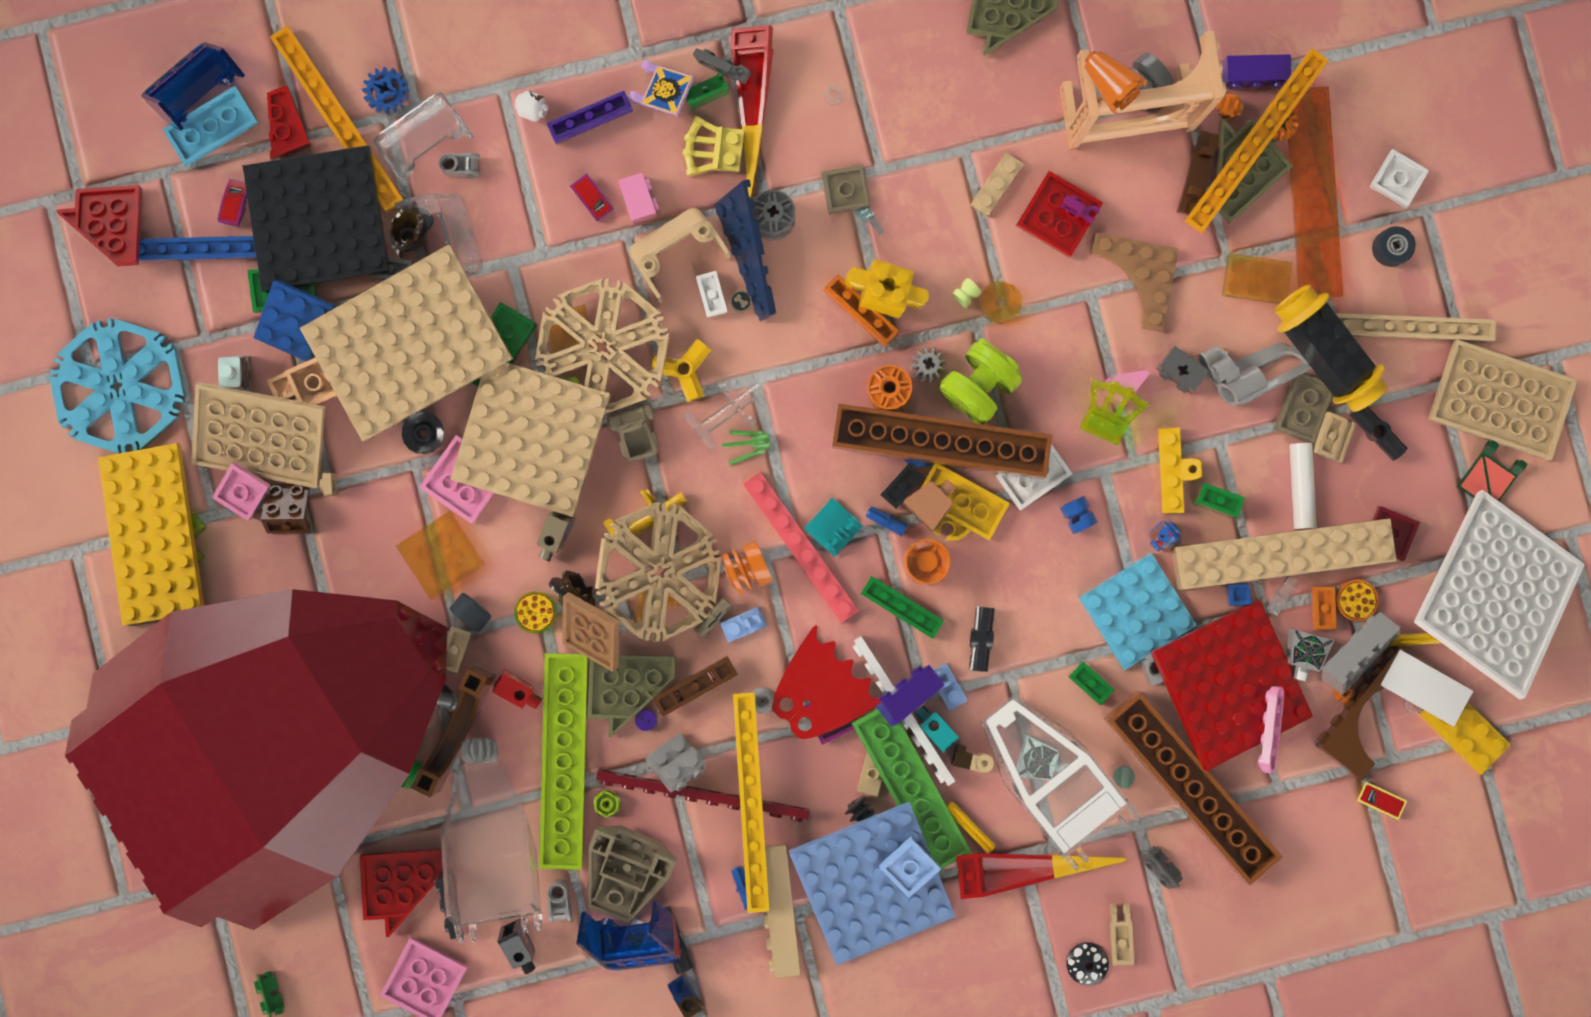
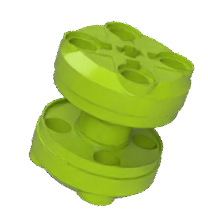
[939,338,1023,425]

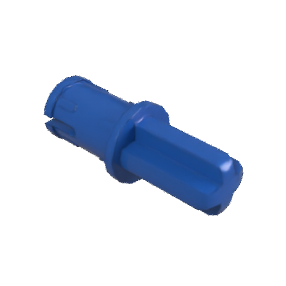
[866,506,908,537]
[731,866,747,910]

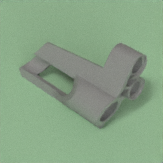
[1198,342,1312,406]

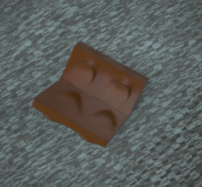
[261,484,311,534]

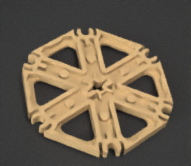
[535,278,670,415]
[595,502,722,642]

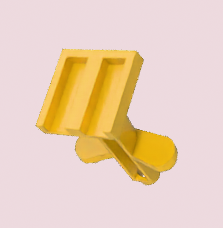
[603,489,688,539]

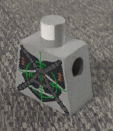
[1286,629,1334,682]

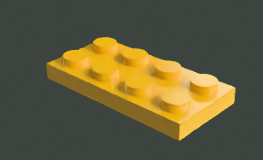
[1417,702,1511,775]

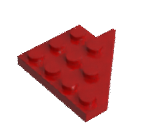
[56,185,142,267]
[360,849,448,937]

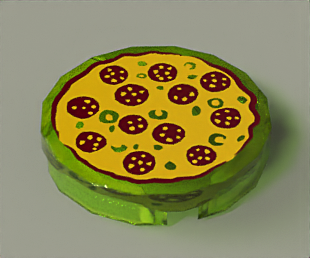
[514,591,557,634]

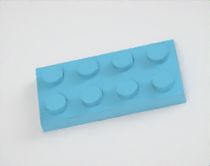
[163,86,259,167]

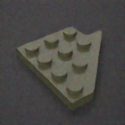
[966,0,1059,56]
[1217,119,1293,224]
[588,655,676,737]

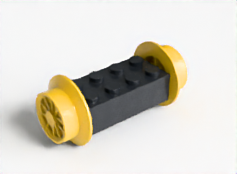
[1274,285,1388,412]

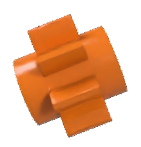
[1216,94,1244,120]

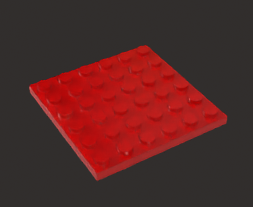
[1151,600,1313,771]

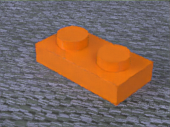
[1311,586,1337,630]

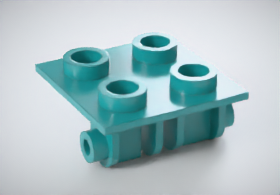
[804,497,863,557]

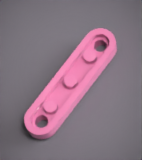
[1258,686,1284,773]

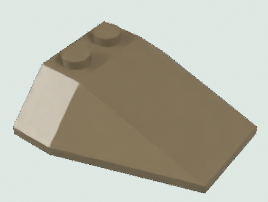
[588,825,677,924]

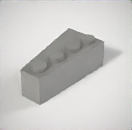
[1322,612,1401,695]

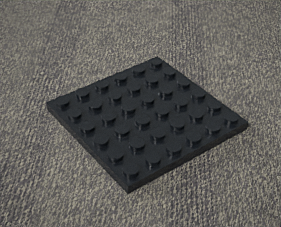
[242,145,390,292]

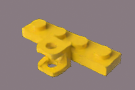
[1158,428,1203,514]

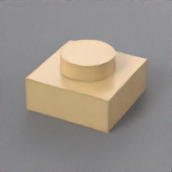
[320,473,338,496]

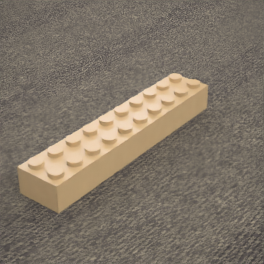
[1172,519,1396,590]

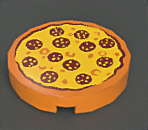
[1335,579,1379,622]

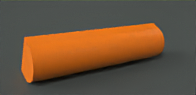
[823,274,900,348]

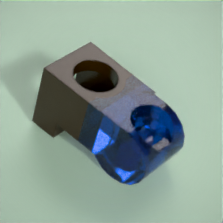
[667,975,705,1017]

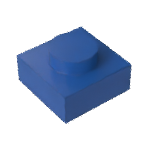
[1226,583,1252,606]

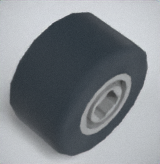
[1372,226,1416,267]

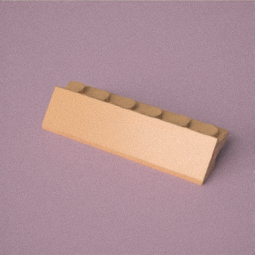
[267,358,337,405]

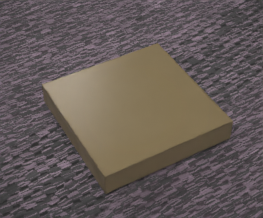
[822,165,870,215]

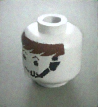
[515,91,548,122]

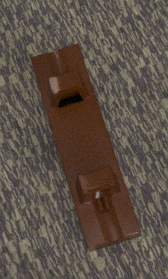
[1177,130,1219,215]
[652,655,738,717]

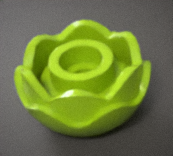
[594,790,620,818]

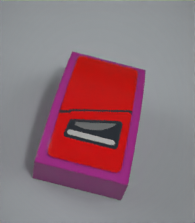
[570,173,614,222]
[217,178,247,227]

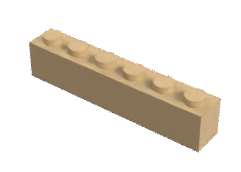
[764,842,800,978]

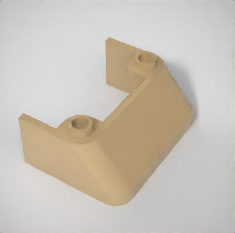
[629,208,731,303]

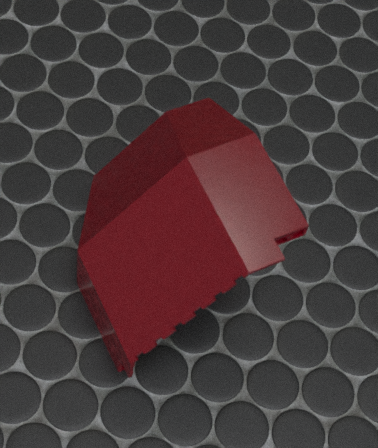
[65,589,447,930]

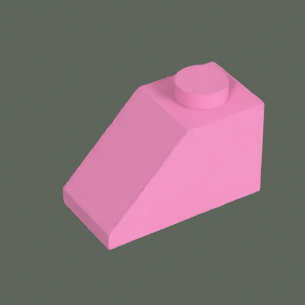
[1100,370,1150,409]

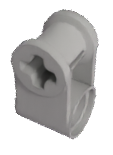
[438,153,480,178]
[547,879,572,923]

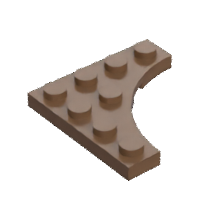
[1091,233,1179,332]

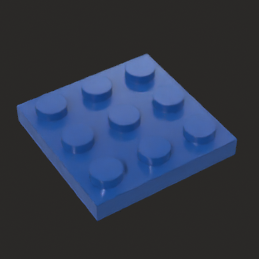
[253,279,336,361]

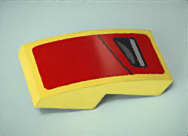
[1357,782,1407,820]

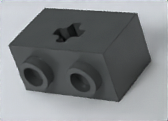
[1156,346,1209,394]

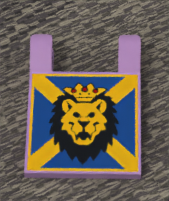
[628,60,694,117]

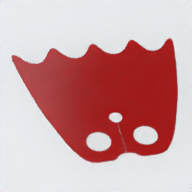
[772,625,880,739]

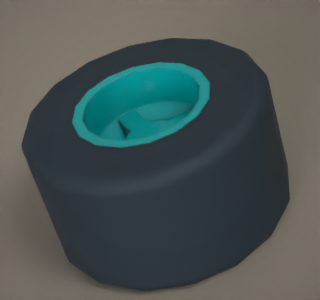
[449,593,492,632]

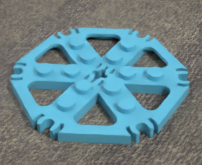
[49,318,187,454]

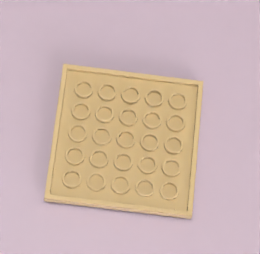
[450,363,611,517]

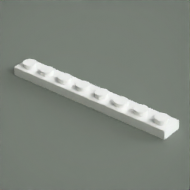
[853,636,955,786]

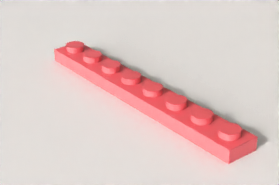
[743,472,859,623]

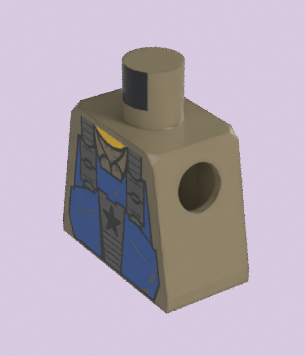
[537,511,575,562]

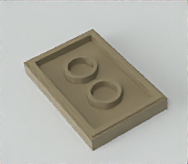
[1273,373,1333,445]

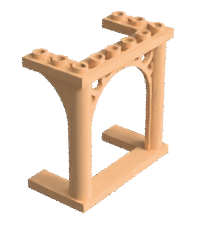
[1060,31,1226,149]

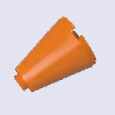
[1085,51,1147,114]

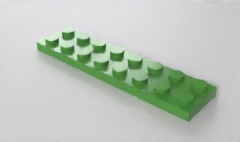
[851,709,972,869]

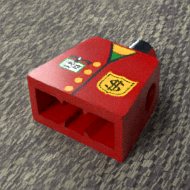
[492,668,542,709]

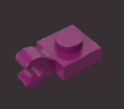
[1060,195,1100,223]

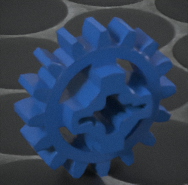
[362,67,410,115]

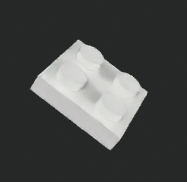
[1369,149,1429,208]

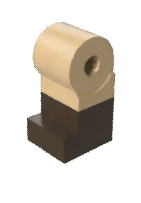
[951,743,994,773]

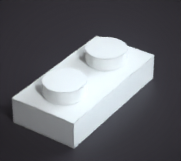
[696,271,728,318]

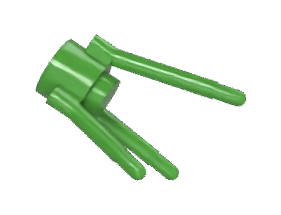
[722,430,770,465]

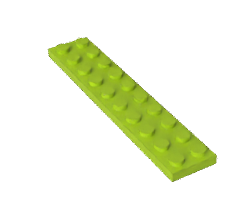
[539,653,588,870]

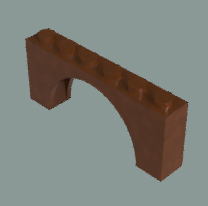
[1315,646,1413,780]
[411,666,496,797]

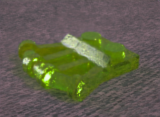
[1079,379,1149,446]

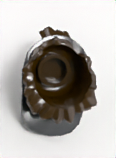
[389,207,434,258]
[549,570,598,608]

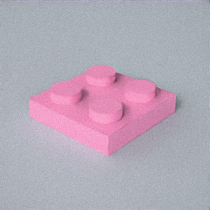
[212,462,271,521]

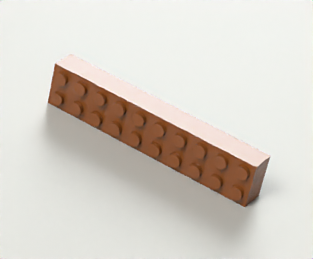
[832,404,1053,480]
[1103,691,1282,885]

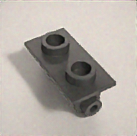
[1140,846,1183,889]

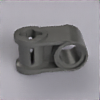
[436,684,458,712]

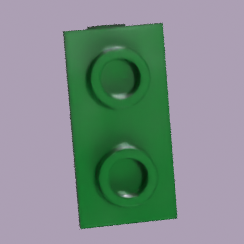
[253,971,285,1017]

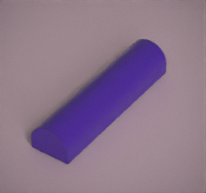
[547,91,633,144]

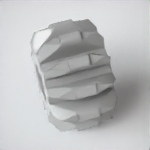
[910,346,946,383]
[461,738,498,763]

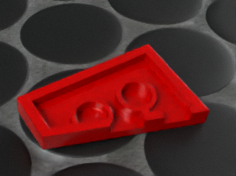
[267,85,311,161]

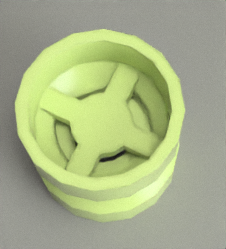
[952,278,982,308]

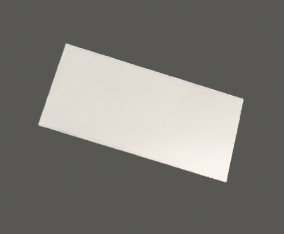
[1381,650,1473,727]

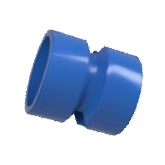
[1060,495,1098,534]

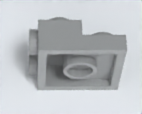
[645,733,706,793]

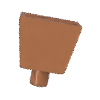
[903,480,956,533]

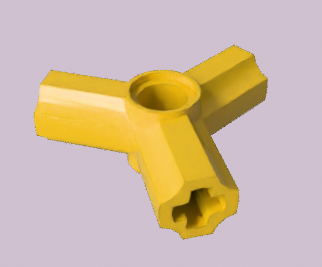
[652,339,712,402]

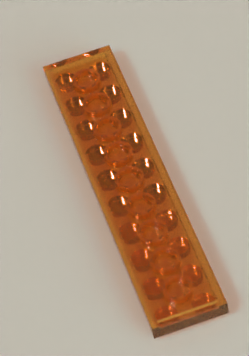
[1287,86,1343,297]

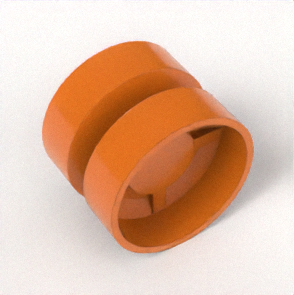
[903,539,951,584]

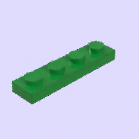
[860,576,944,639]

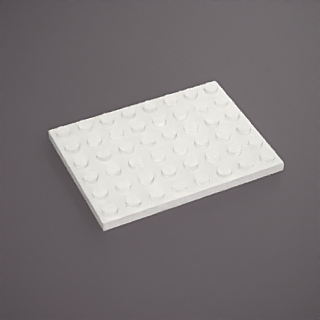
[1414,490,1585,699]

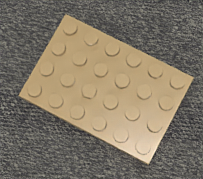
[1428,339,1578,461]
[191,382,326,489]

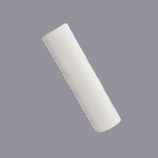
[1289,443,1317,529]

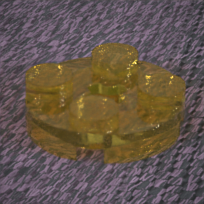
[979,281,1022,324]

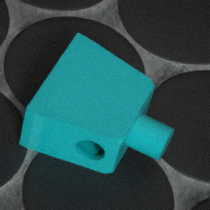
[915,706,959,753]

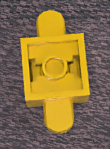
[845,259,929,319]

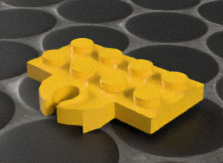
[920,464,1010,541]

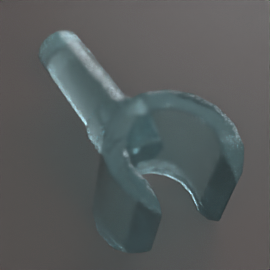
[859,209,883,235]

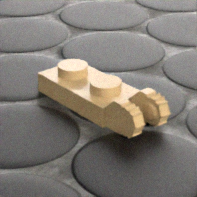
[1109,903,1134,966]

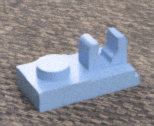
[720,606,767,643]
[934,663,968,711]

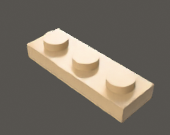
[970,152,1023,217]

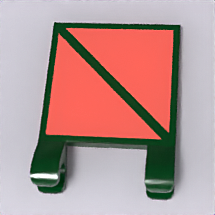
[1456,440,1527,501]

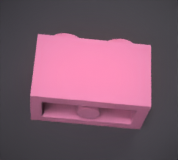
[618,173,659,225]

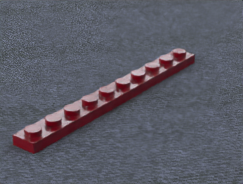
[596,769,809,822]

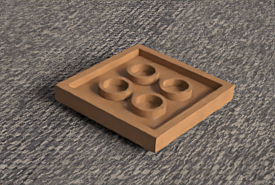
[563,592,620,672]

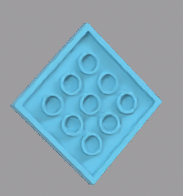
[1078,553,1197,670]

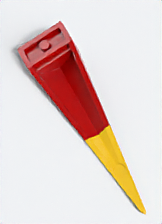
[731,25,774,199]
[956,853,1127,899]

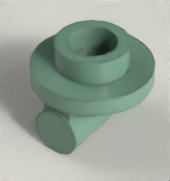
[1113,766,1135,789]

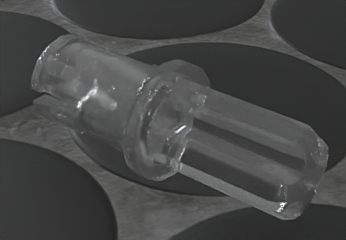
[1266,576,1299,616]

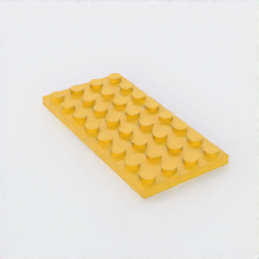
[98,443,204,626]

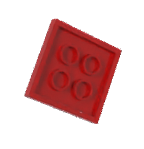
[1016,171,1103,258]

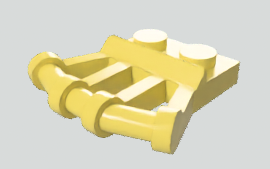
[682,115,745,177]

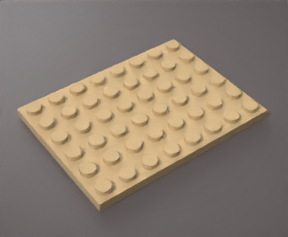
[300,244,513,442]

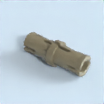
[694,597,732,638]

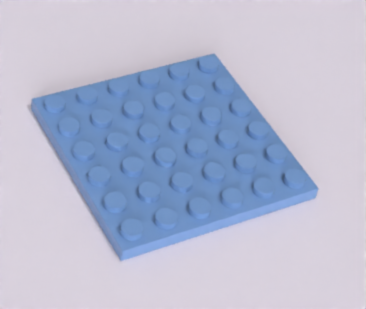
[789,802,956,965]

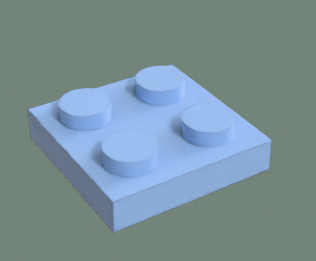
[879,837,941,898]

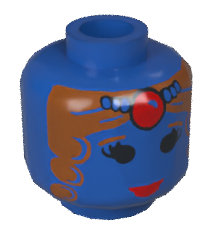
[1149,521,1182,552]

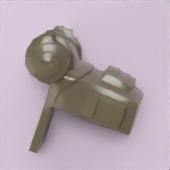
[607,403,659,462]

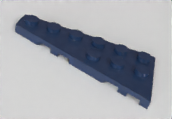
[714,179,776,321]

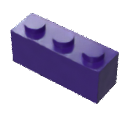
[1222,54,1291,89]
[875,665,945,726]

